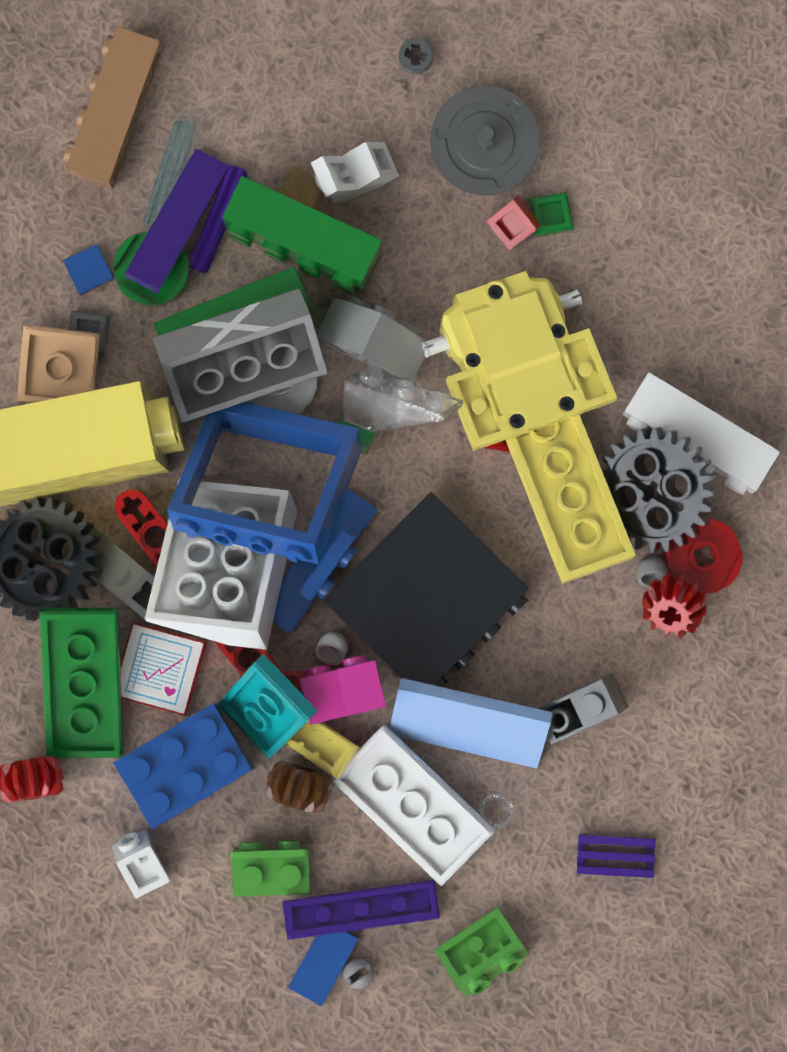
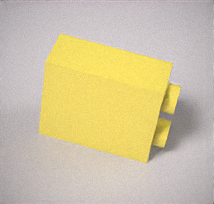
[0,381,185,507]

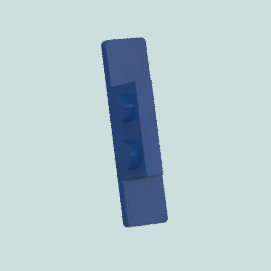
[273,489,376,633]

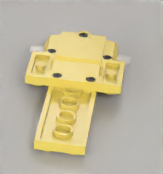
[421,271,636,584]

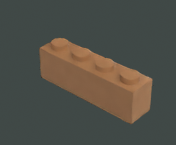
[63,26,163,189]

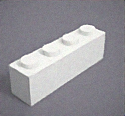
[622,372,780,495]

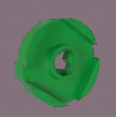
[114,232,190,307]

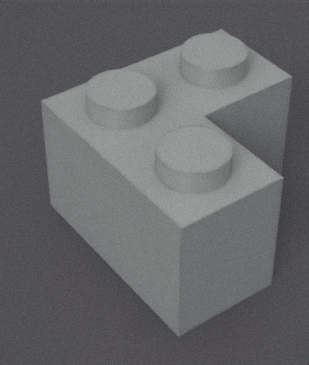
[316,297,426,385]

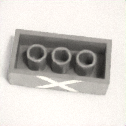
[153,289,328,423]

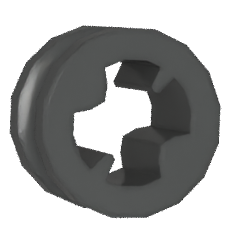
[399,38,433,75]

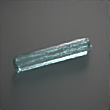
[143,120,194,228]

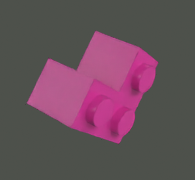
[299,655,387,725]

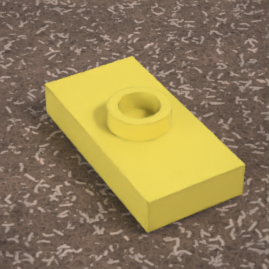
[286,721,360,779]

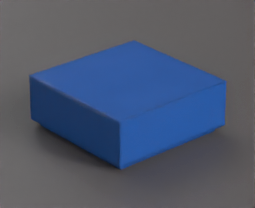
[63,244,114,296]

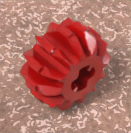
[642,572,707,639]
[0,756,64,803]

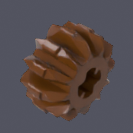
[266,761,332,813]

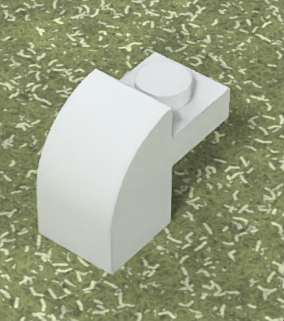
[311,142,399,203]

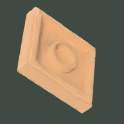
[17,324,101,403]

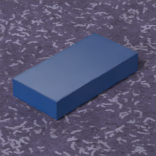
[288,932,359,1006]

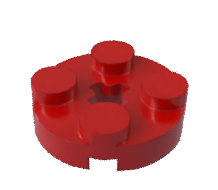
[665,518,743,594]

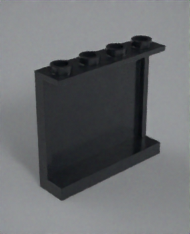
[323,492,530,687]

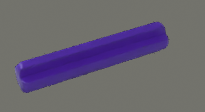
[189,165,248,273]

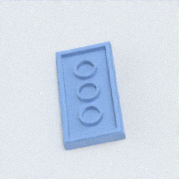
[389,678,552,768]

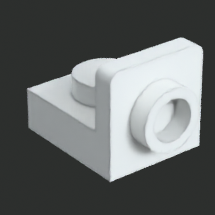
[112,829,170,899]

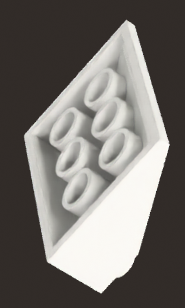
[145,479,297,650]

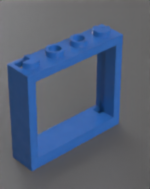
[167,402,363,564]

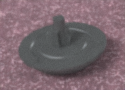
[430,86,540,195]

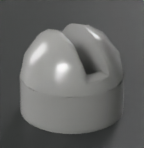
[637,555,668,587]
[343,958,374,989]

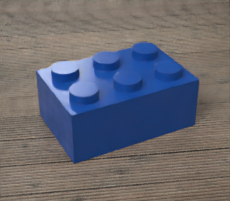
[113,703,255,829]

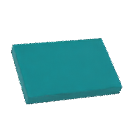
[218,654,317,759]

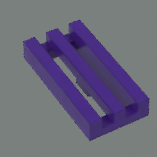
[576,835,656,878]

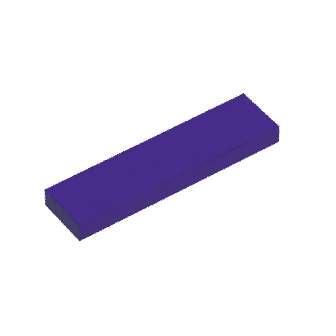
[125,148,229,294]
[282,880,440,940]

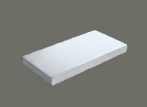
[332,724,495,886]

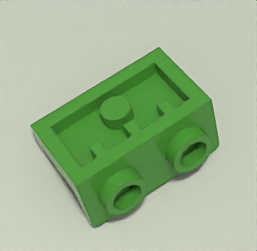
[230,840,310,897]
[434,907,529,997]

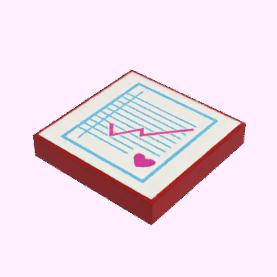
[121,622,207,716]

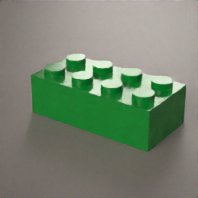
[222,176,383,295]

